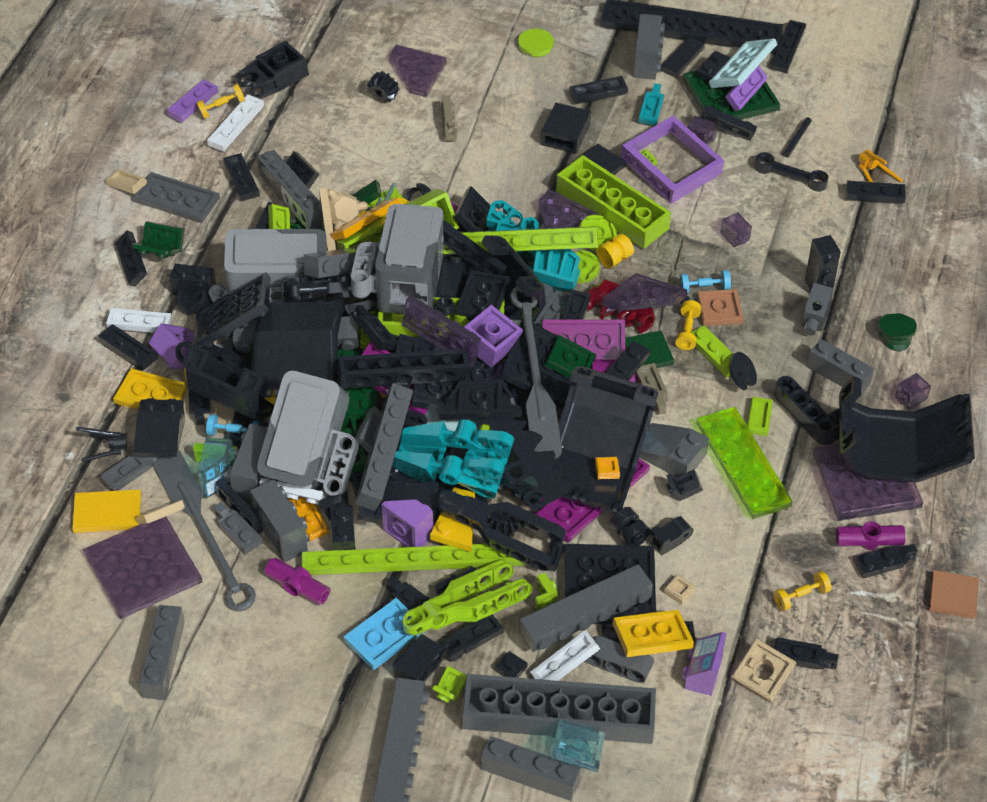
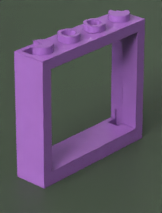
[620,116,724,204]

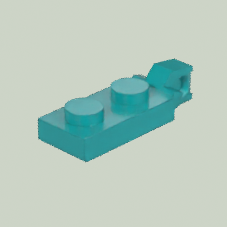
[639,83,664,126]

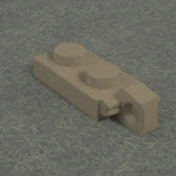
[441,95,458,141]
[635,363,668,415]

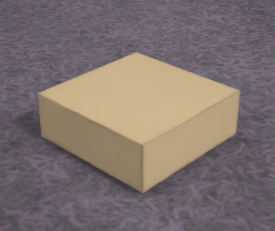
[663,574,695,605]

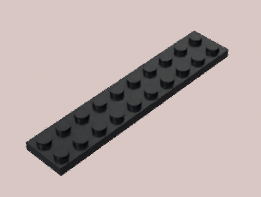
[600,0,783,53]

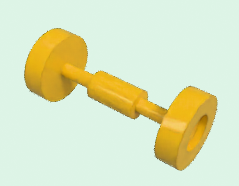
[197,83,246,119]
[675,300,702,350]
[773,571,832,612]

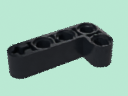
[775,376,840,445]

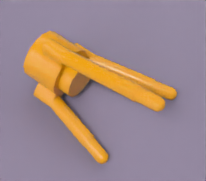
[858,150,903,182]

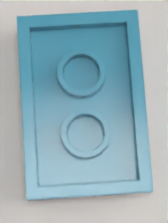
[344,598,425,671]

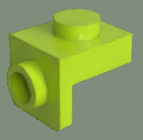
[535,572,558,611]
[432,666,467,703]

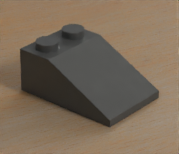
[639,423,709,477]

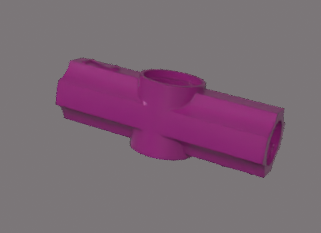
[836,521,906,550]
[264,557,331,605]

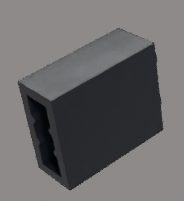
[541,102,591,154]

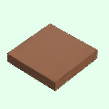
[697,289,744,326]
[929,570,979,619]

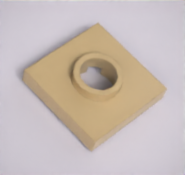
[731,638,796,703]

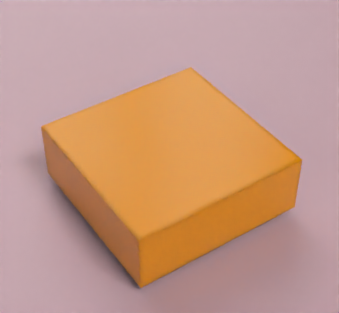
[595,457,620,479]

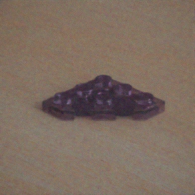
[389,44,447,98]
[538,189,598,229]
[603,273,687,311]

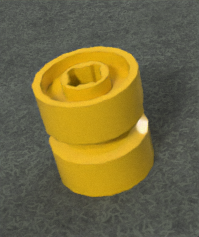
[596,233,634,269]

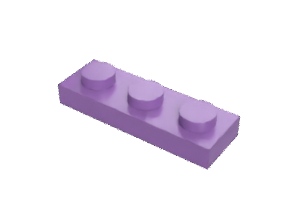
[725,65,768,111]
[167,79,218,123]

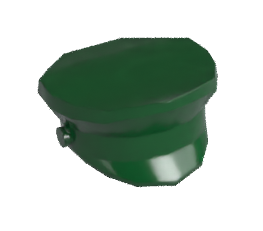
[877,313,917,352]

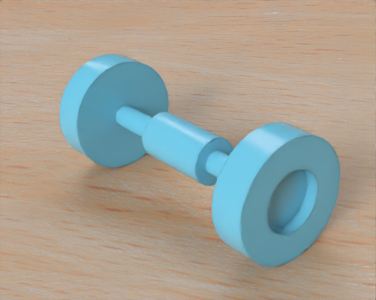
[679,270,731,293]
[206,414,262,436]

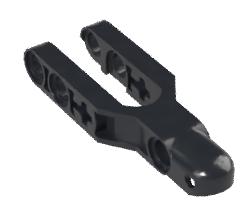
[436,490,567,571]

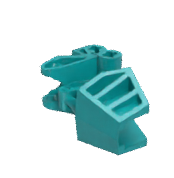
[486,200,580,293]
[392,419,514,498]

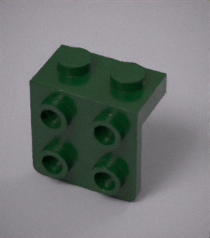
[132,221,185,258]

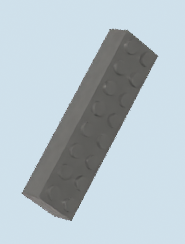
[463,674,656,744]

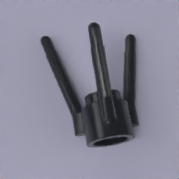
[76,427,127,462]

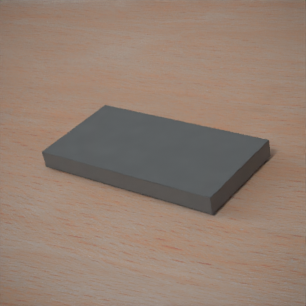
[133,172,220,223]

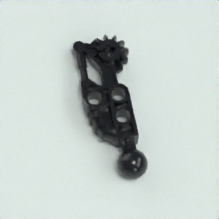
[281,269,376,299]

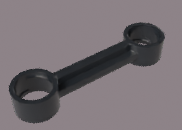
[754,152,829,192]

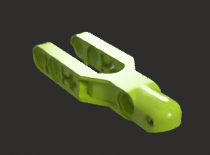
[402,559,532,635]

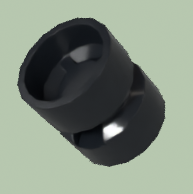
[609,507,651,545]

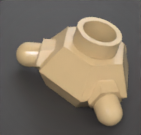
[328,189,368,231]

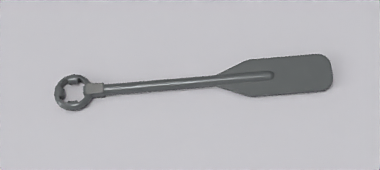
[510,286,562,459]
[153,450,256,611]

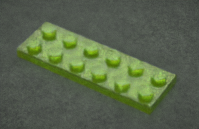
[696,407,793,519]

